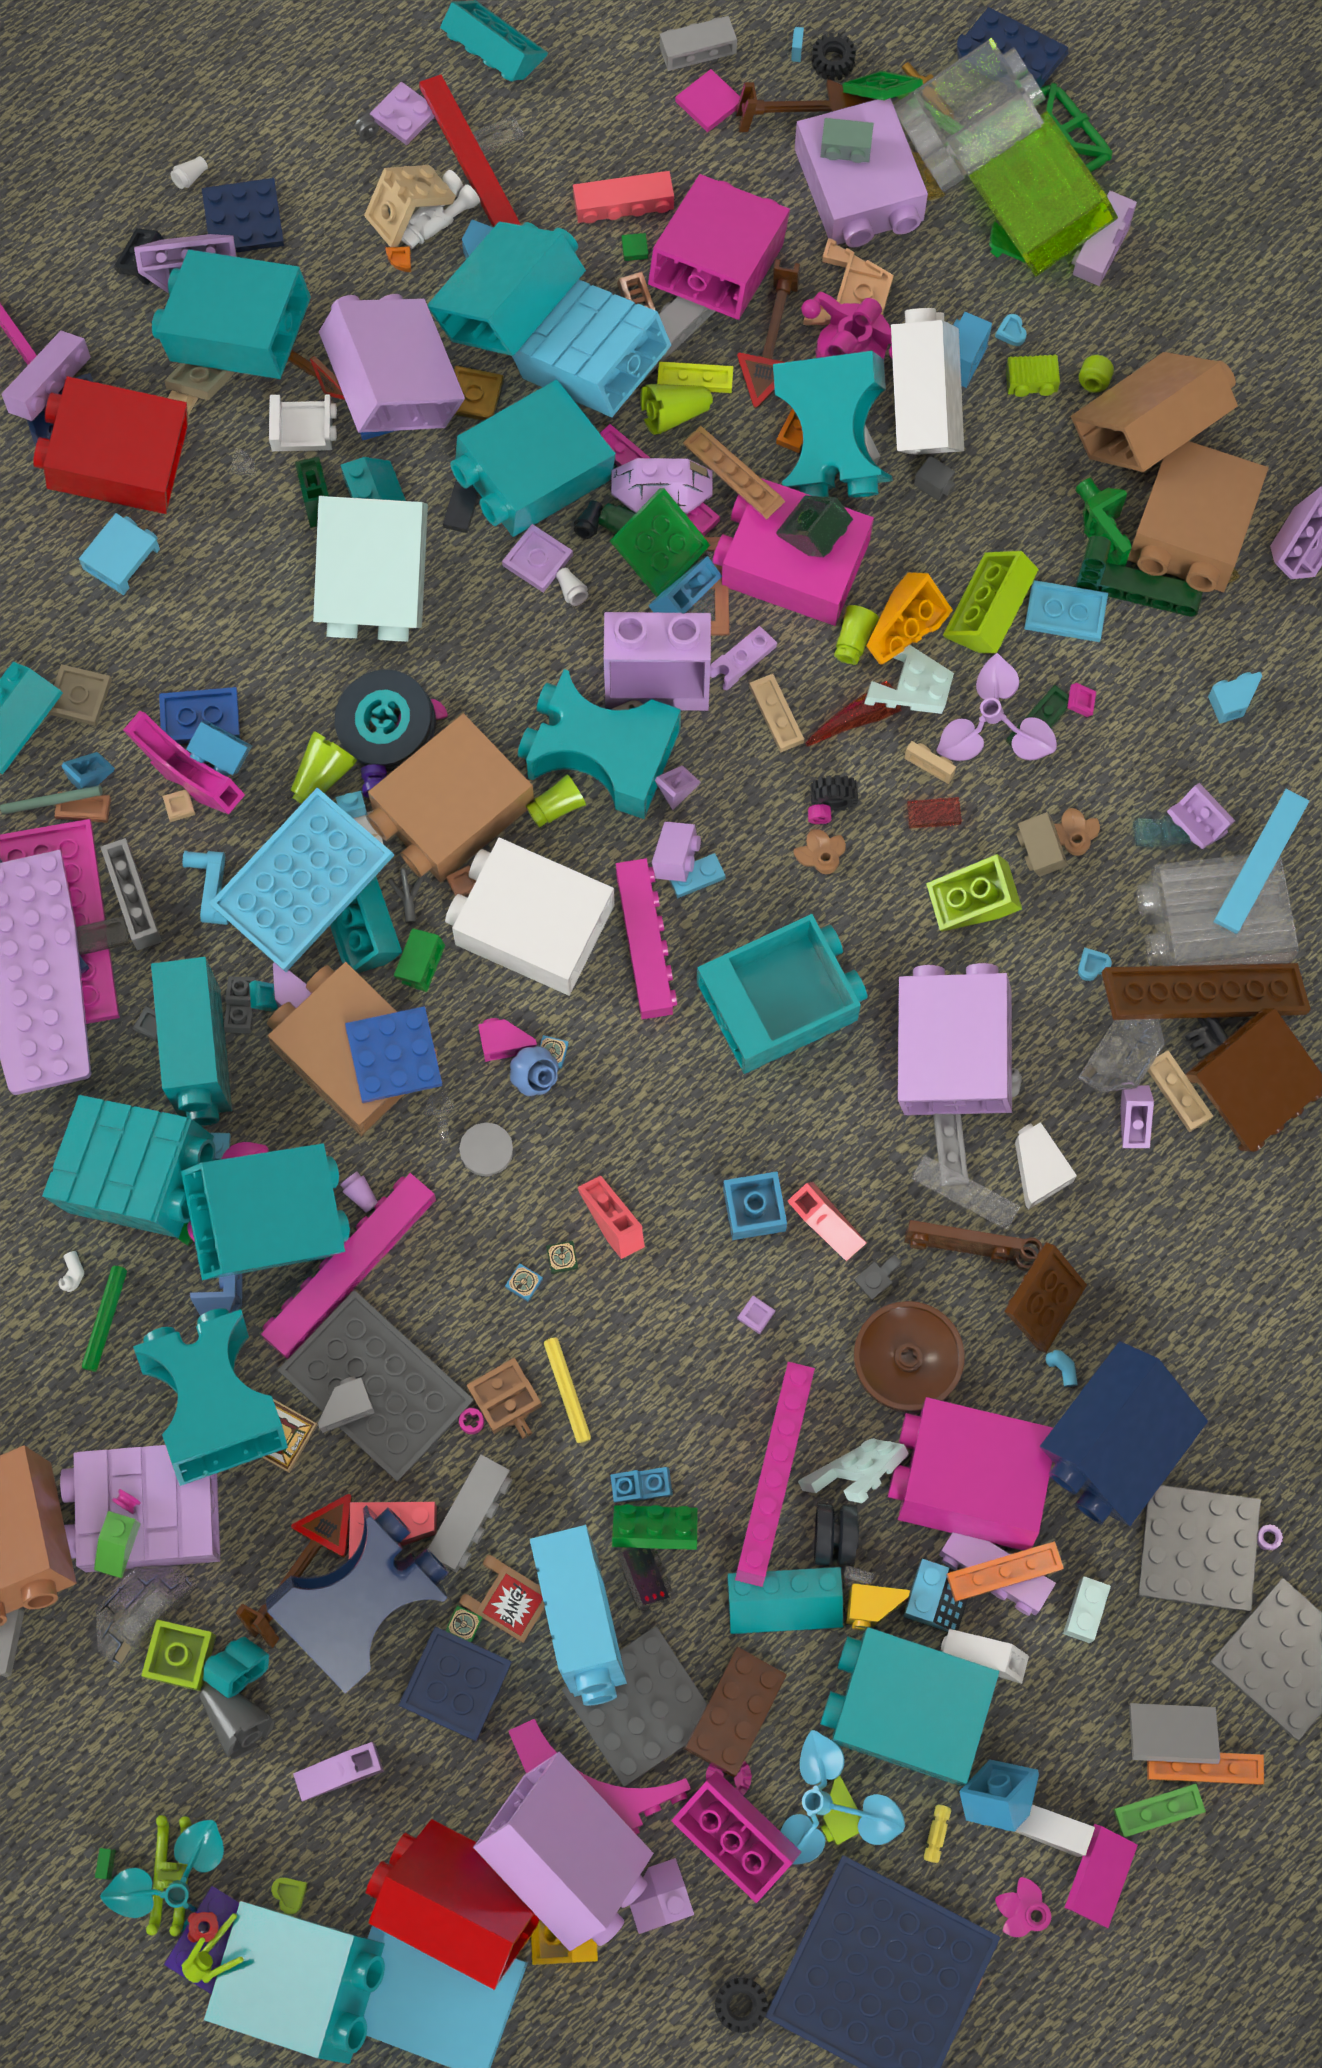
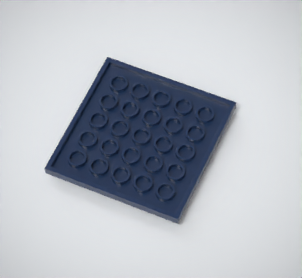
[765,1855,1001,2068]

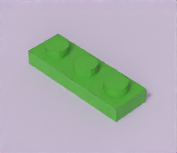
[1113,1784,1206,1837]

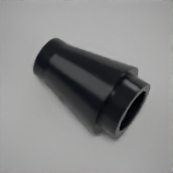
[574,500,603,539]

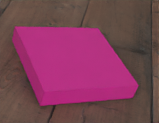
[675,69,740,132]

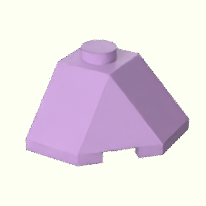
[630,1858,694,1934]

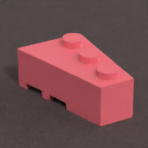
[349,1502,437,1559]

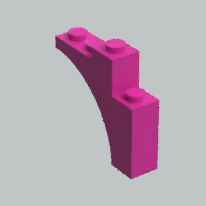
[123,711,245,814]

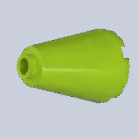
[640,384,713,435]
[290,731,358,804]

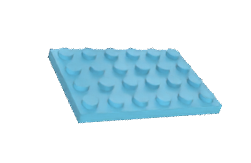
[209,788,394,972]

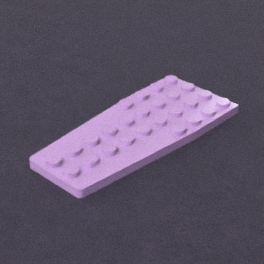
[0,850,91,1095]

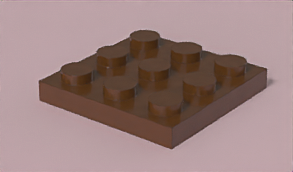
[1004,1242,1087,1353]

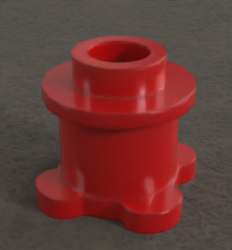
[187,1912,218,1943]

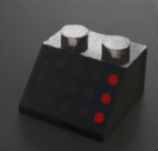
[617,1548,673,1613]

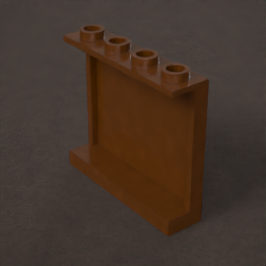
[1185,1008,1322,1152]

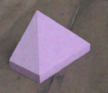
[655,766,701,810]

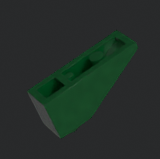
[295,456,329,528]

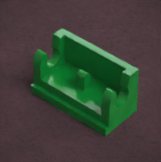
[394,928,445,992]

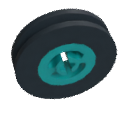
[335,670,436,771]

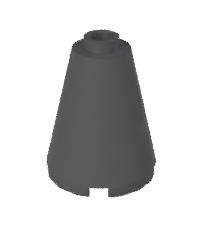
[199,1682,274,1759]

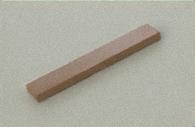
[683,426,785,519]

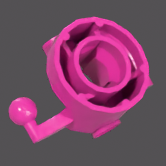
[801,292,893,359]

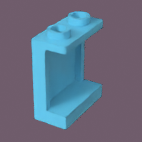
[79,513,160,595]

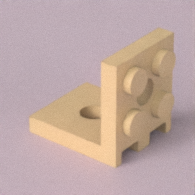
[364,165,456,247]

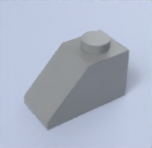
[318,1376,375,1433]

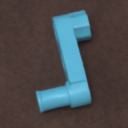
[183,851,229,925]

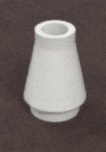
[171,156,208,189]
[556,568,588,606]

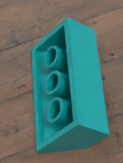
[440,0,548,82]
[341,457,406,501]
[0,662,63,775]
[330,876,402,973]
[727,1567,843,1634]

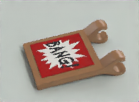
[459,1555,545,1643]

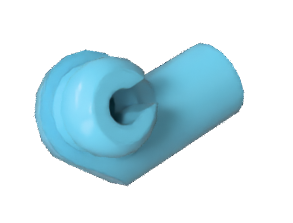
[1046,1350,1078,1387]

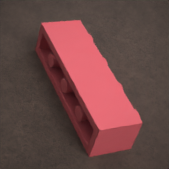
[573,171,674,223]

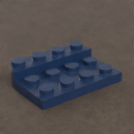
[957,7,1068,96]

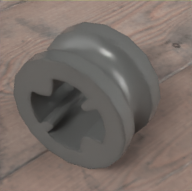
[354,115,379,139]

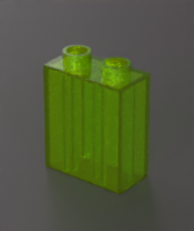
[964,111,1118,277]

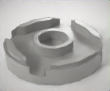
[459,1122,513,1177]

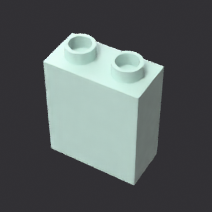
[313,496,428,641]

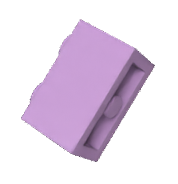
[652,822,701,882]

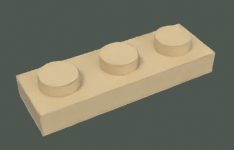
[749,674,804,753]
[1145,1050,1213,1132]

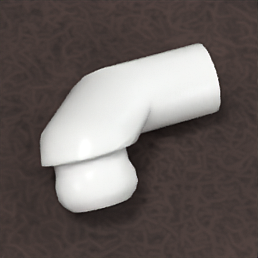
[59,1251,84,1292]

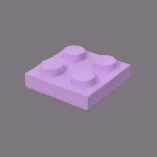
[370,82,435,145]
[502,524,573,593]

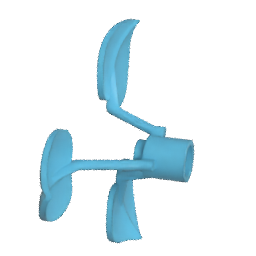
[781,1730,905,1865]

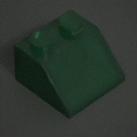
[776,495,853,557]

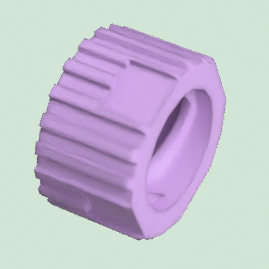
[1257,1524,1283,1551]

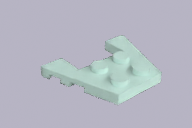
[864,645,954,714]
[798,1438,909,1503]

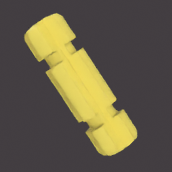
[924,1805,951,1863]

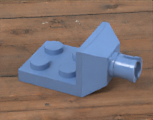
[190,1273,242,1316]

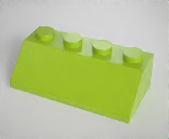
[943,551,1039,653]

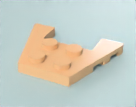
[803,238,894,326]

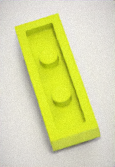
[657,362,733,393]

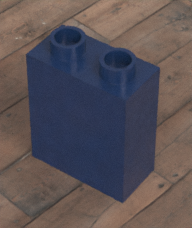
[1040,1341,1208,1526]

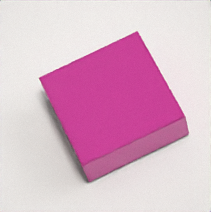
[1067,683,1096,717]

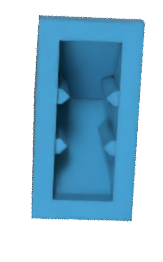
[62,752,115,789]

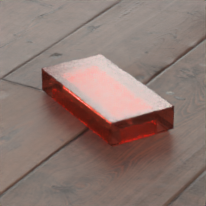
[907,797,962,828]

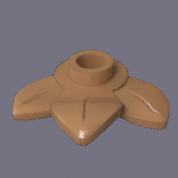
[1054,808,1100,856]
[794,829,846,874]

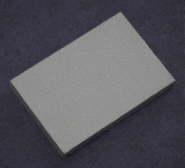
[1129,1703,1220,1764]

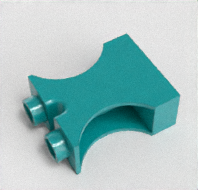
[773,351,893,501]
[518,669,681,819]
[133,1308,288,1486]

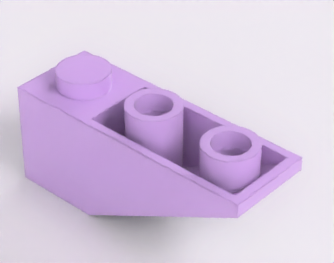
[293,1742,384,1802]

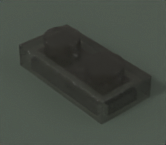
[76,916,130,955]

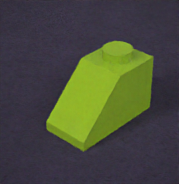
[820,1776,861,1845]

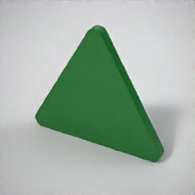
[989,222,1030,264]

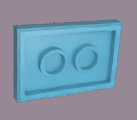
[1024,580,1108,642]

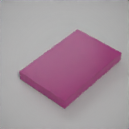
[1064,1824,1138,1928]

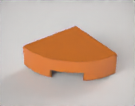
[386,247,411,272]

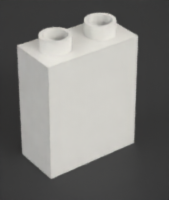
[891,308,964,455]
[445,838,615,996]

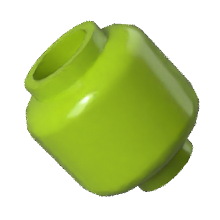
[1079,355,1114,393]

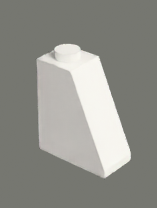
[1015,1122,1077,1210]
[941,1629,1029,1684]
[1015,1805,1095,1857]

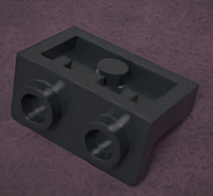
[114,228,164,285]

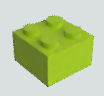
[141,1620,216,1691]

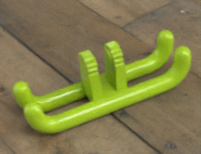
[146,1815,192,1937]

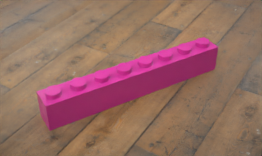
[261,1173,436,1360]
[735,1362,815,1587]

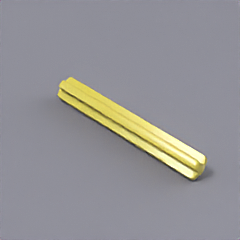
[544,1337,591,1443]

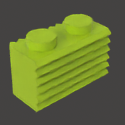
[1006,354,1060,397]

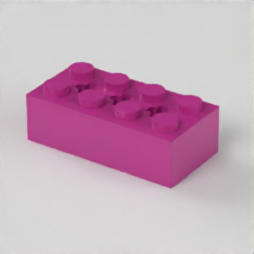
[671,1771,801,1903]

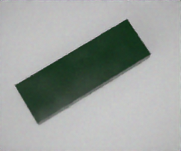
[1006,685,1069,746]

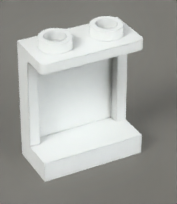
[269,395,337,451]

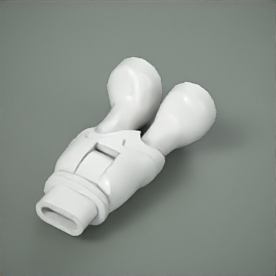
[401,170,480,249]

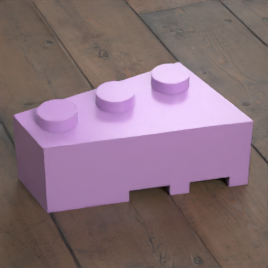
[1072,191,1137,286]

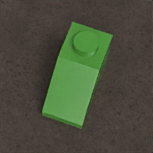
[94,1511,141,1578]

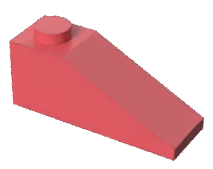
[578,1176,645,1259]

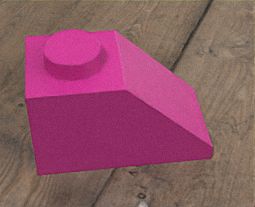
[478,1018,537,1062]

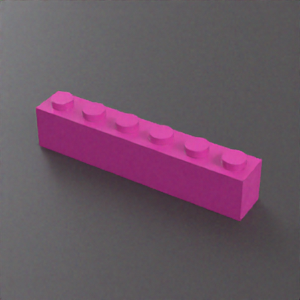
[616,858,677,1020]

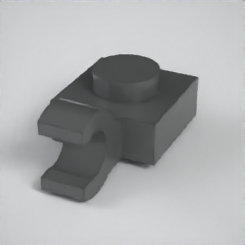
[854,1255,902,1301]

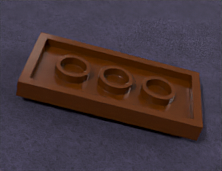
[684,1647,787,1777]

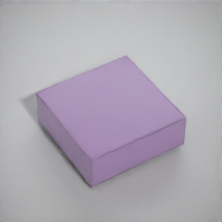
[737,1296,775,1334]

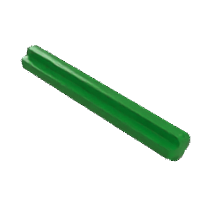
[82,1265,127,1372]

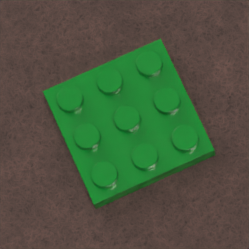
[610,488,710,597]

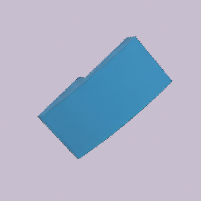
[610,1467,673,1503]

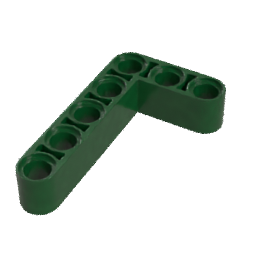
[1076,536,1203,617]

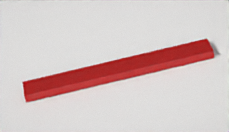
[419,74,521,227]

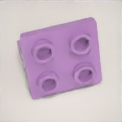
[1167,783,1235,849]

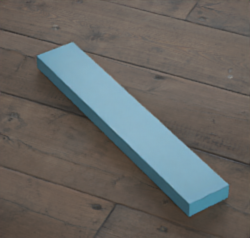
[1213,789,1309,934]

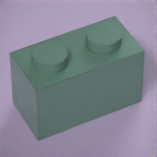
[820,118,874,163]

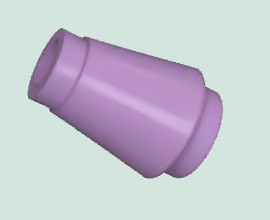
[341,1172,378,1213]

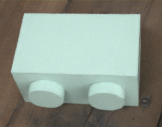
[1063,1577,1111,1643]

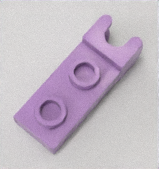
[710,626,777,690]

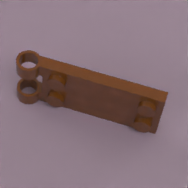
[904,1220,1043,1271]

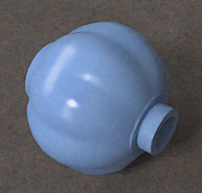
[510,1046,559,1096]

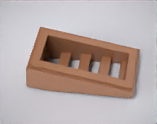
[617,272,656,311]

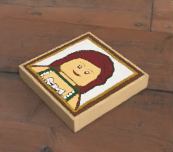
[261,1399,318,1473]

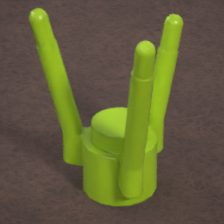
[181,1913,244,1983]

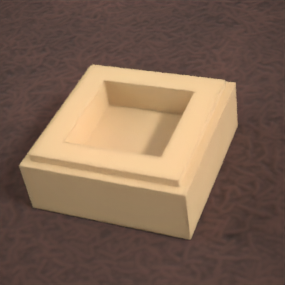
[163,790,195,822]

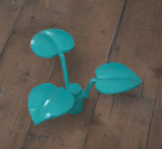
[100,1820,224,1931]

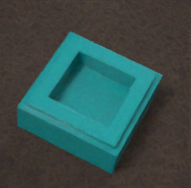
[249,980,278,1012]

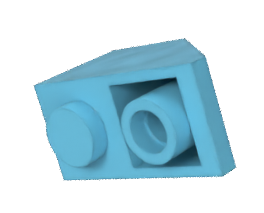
[1208,672,1262,724]

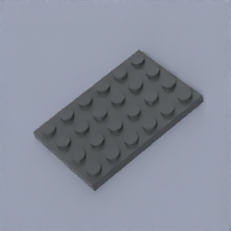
[278,1290,474,1483]

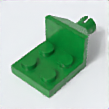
[1075,478,1132,567]

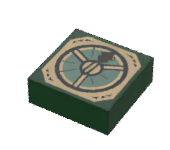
[546,1241,578,1274]

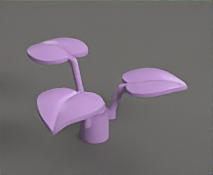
[936,653,1057,761]

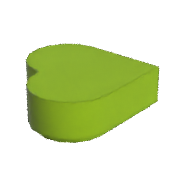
[271,1878,308,1914]

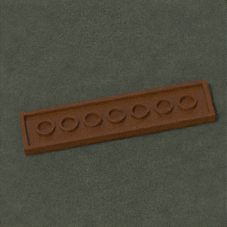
[1101,963,1311,1020]

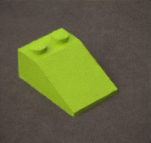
[926,854,1022,932]

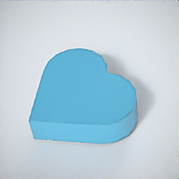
[995,314,1027,346]
[1078,947,1112,981]

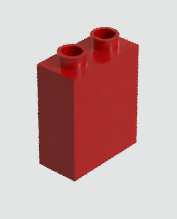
[33,376,188,514]
[366,1819,540,1990]

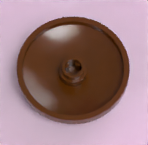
[853,1301,965,1412]

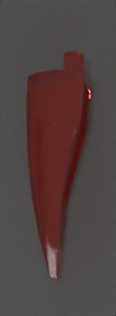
[805,681,901,747]

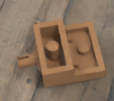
[466,1358,542,1439]

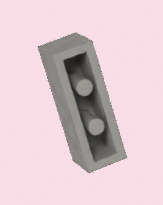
[660,16,737,71]

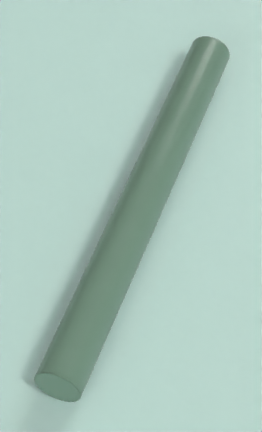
[0,785,103,815]

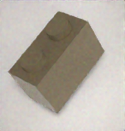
[1017,812,1069,877]

